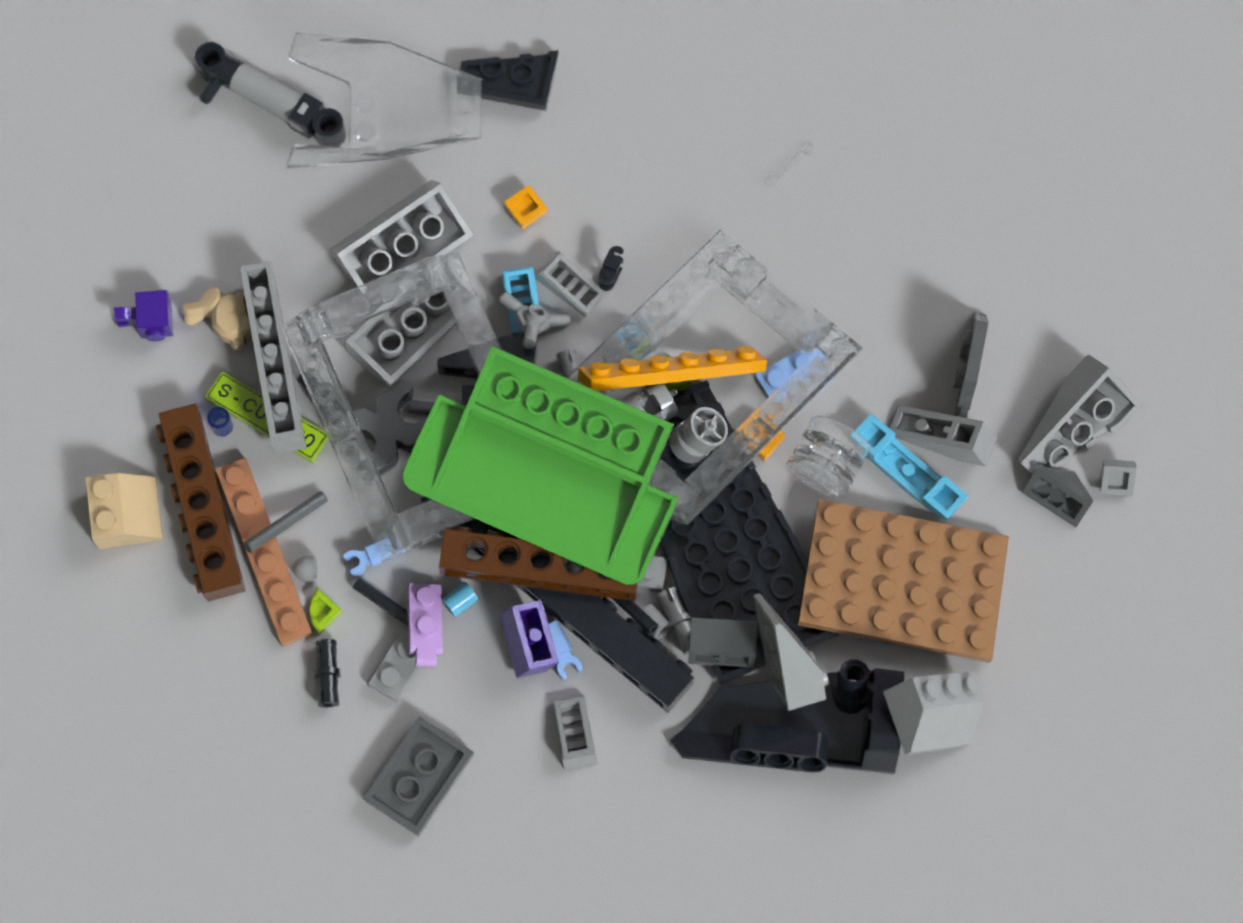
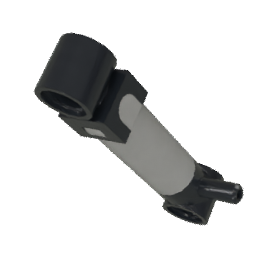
[195,42,346,149]

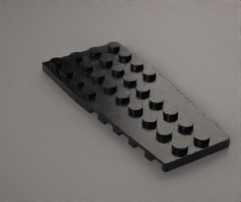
[649,381,840,685]

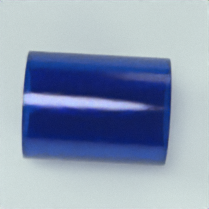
[207,407,233,437]

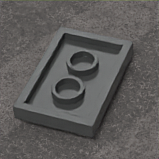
[363,716,474,837]

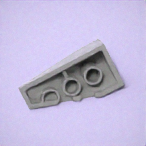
[1018,354,1142,475]

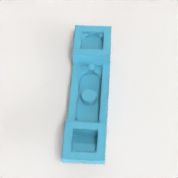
[850,413,969,520]

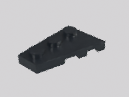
[455,50,559,111]

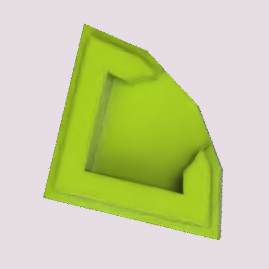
[309,588,342,635]

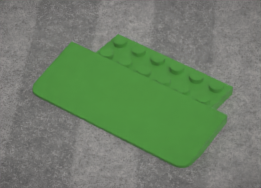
[403,346,680,585]

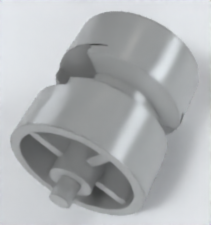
[619,384,679,421]
[669,407,728,464]

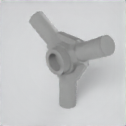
[499,292,570,349]

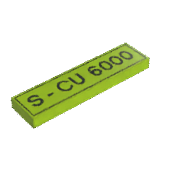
[205,371,330,464]

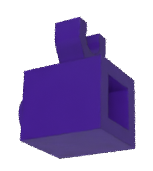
[114,290,173,341]

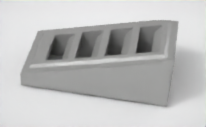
[536,251,606,317]
[552,695,597,770]

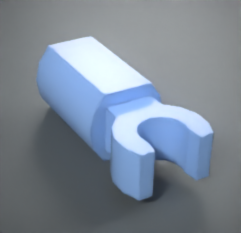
[343,534,403,577]
[548,620,582,681]

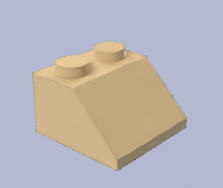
[85,473,163,549]

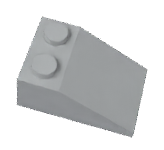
[754,593,828,710]

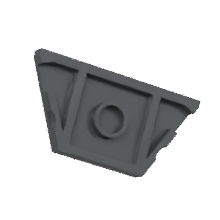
[953,312,989,418]

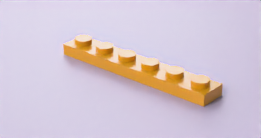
[578,346,767,391]

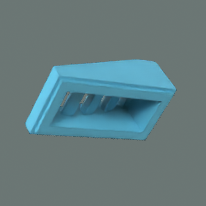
[502,267,539,334]

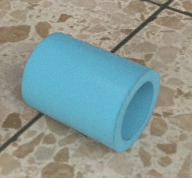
[442,582,479,617]

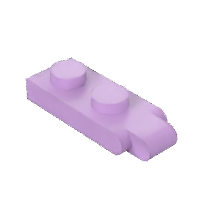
[407,583,443,667]

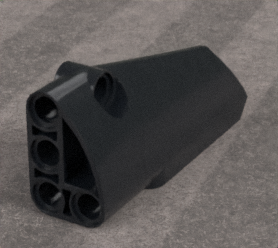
[670,659,904,774]

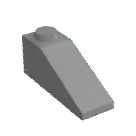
[890,405,996,467]

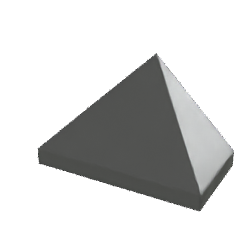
[1022,466,1093,527]

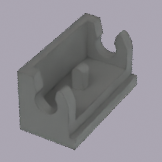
[688,618,757,667]

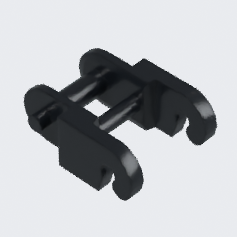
[598,246,624,292]

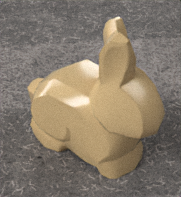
[182,288,252,351]

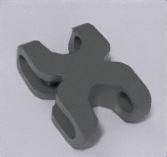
[332,380,428,481]

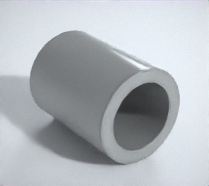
[642,604,672,641]

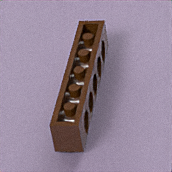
[156,403,246,601]
[439,526,638,601]

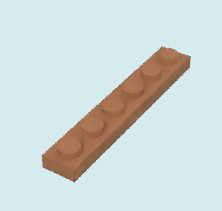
[216,457,313,647]

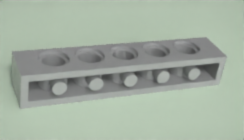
[239,261,307,455]

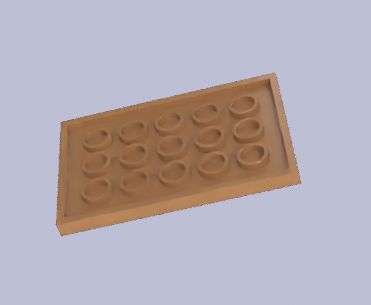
[797,499,1009,663]

